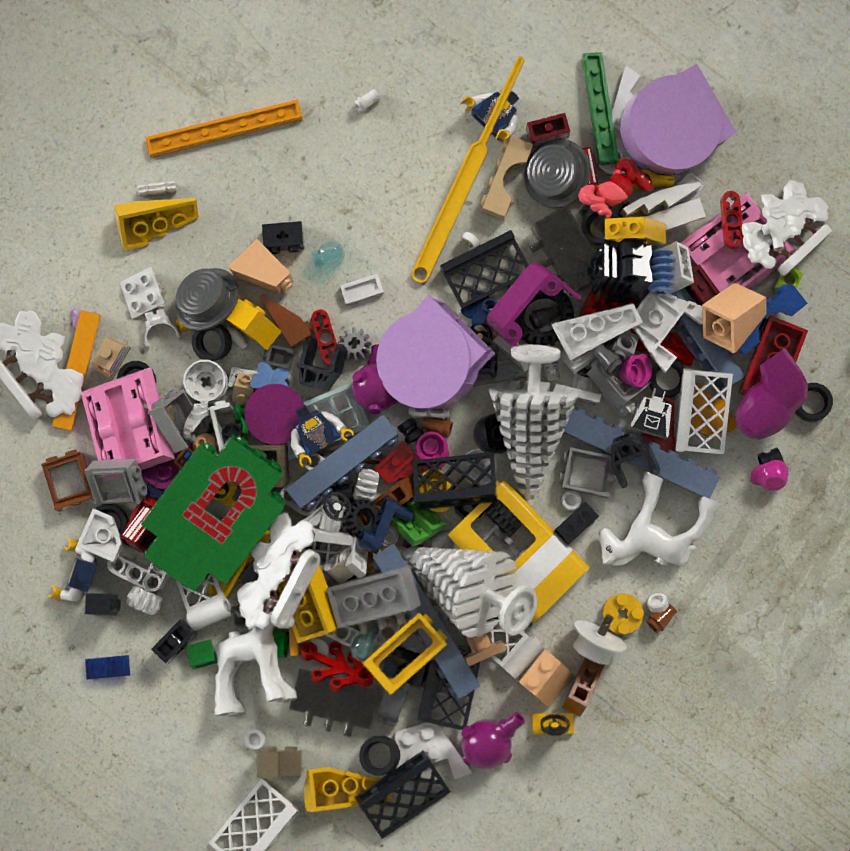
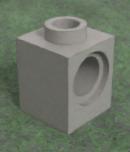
[608,330,639,363]

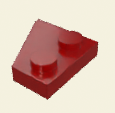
[374,441,429,484]

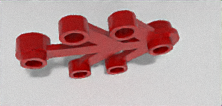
[300,641,374,692]

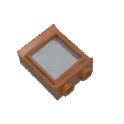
[41,450,94,512]

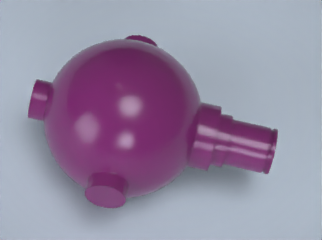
[352,344,398,415]
[461,712,525,770]

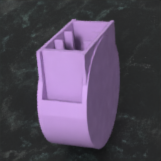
[620,64,737,175]
[377,295,495,409]

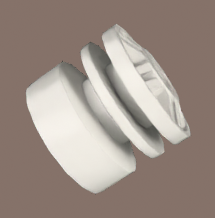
[183,360,229,404]

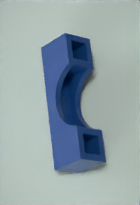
[738,284,808,355]

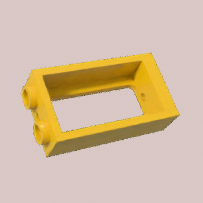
[605,217,666,245]
[363,612,447,695]

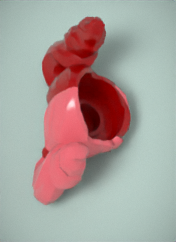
[578,158,653,219]

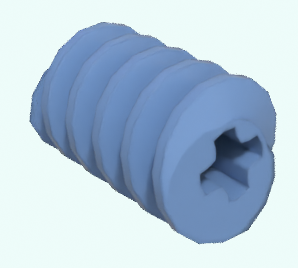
[648,249,675,295]

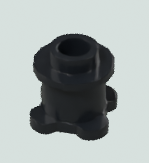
[332,481,354,503]

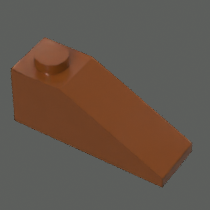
[260,295,313,350]
[357,476,420,525]
[562,657,605,717]

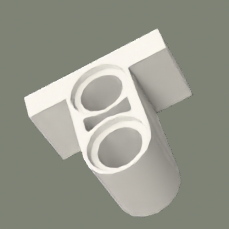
[324,536,368,583]

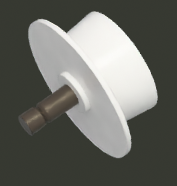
[573,614,627,664]

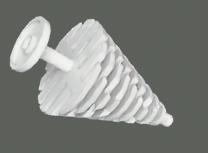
[489,345,579,507]
[397,546,537,637]

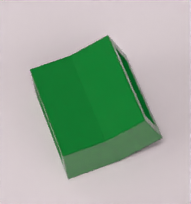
[273,630,290,658]
[185,639,217,670]

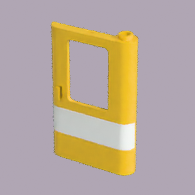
[448,479,590,624]

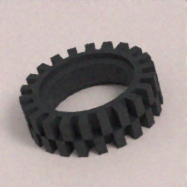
[514,290,575,347]

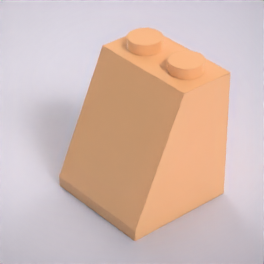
[228,239,294,295]
[702,283,766,353]
[517,649,574,707]

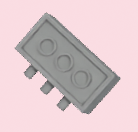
[327,565,421,634]

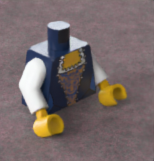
[460,91,519,145]
[291,405,355,469]
[48,538,97,602]

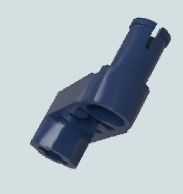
[357,497,414,554]

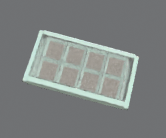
[283,382,370,460]

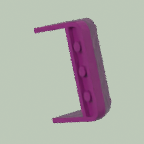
[486,263,582,347]

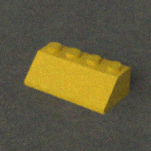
[277,549,338,643]

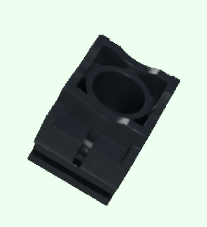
[590,238,652,304]

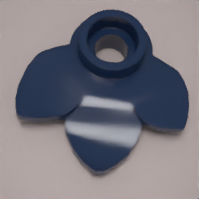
[461,293,498,325]

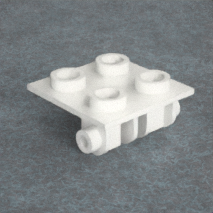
[120,267,165,319]

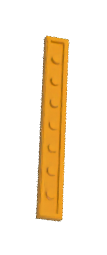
[145,99,303,157]

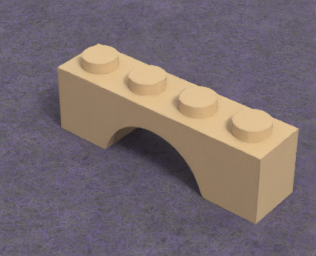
[480,136,533,221]

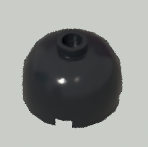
[473,413,508,454]

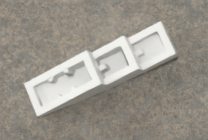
[620,182,702,218]
[647,198,706,232]

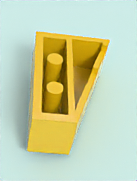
[225,296,282,350]

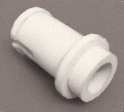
[354,89,380,112]

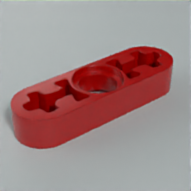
[720,191,744,250]
[311,309,337,366]

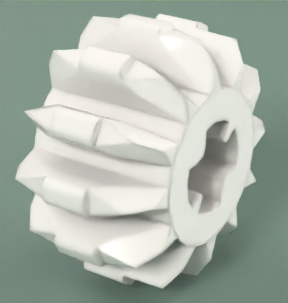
[353,468,379,502]
[126,586,163,615]

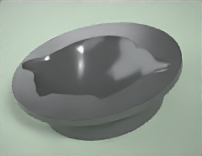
[524,139,591,208]
[175,268,239,331]

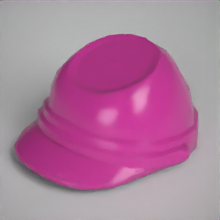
[619,354,652,388]
[415,431,449,469]
[750,460,789,491]

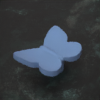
[249,362,289,389]

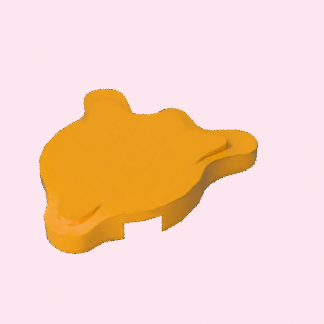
[676,383,736,436]

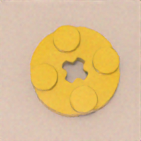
[602,593,644,634]

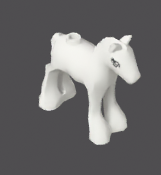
[599,472,720,566]
[214,597,297,717]

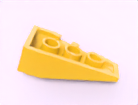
[304,767,392,812]

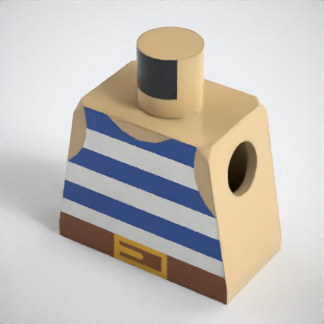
[92,337,131,380]

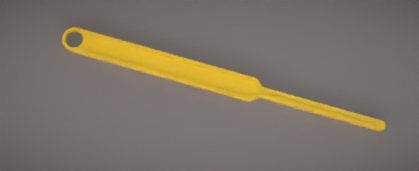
[412,56,525,284]

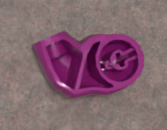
[735,349,808,440]

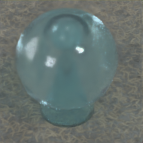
[312,240,345,268]
[350,628,379,662]

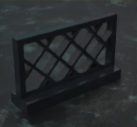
[440,230,529,309]
[413,452,498,510]
[417,644,481,730]
[354,750,451,839]

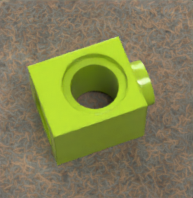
[772,266,803,292]

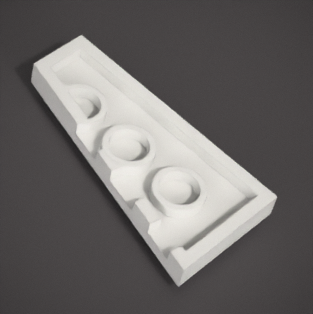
[551,304,643,360]

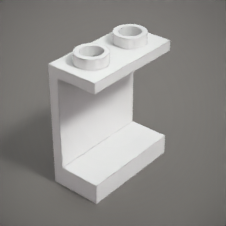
[209,400,233,451]

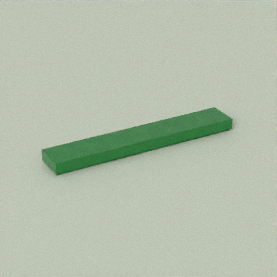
[582,52,619,165]

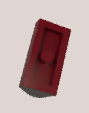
[685,264,720,306]

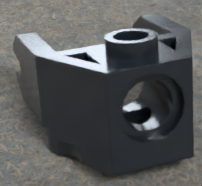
[297,337,347,390]
[611,431,661,489]

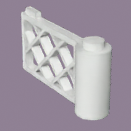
[175,573,232,631]
[455,616,543,680]

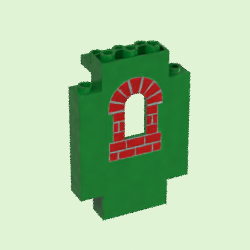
[141,435,285,592]

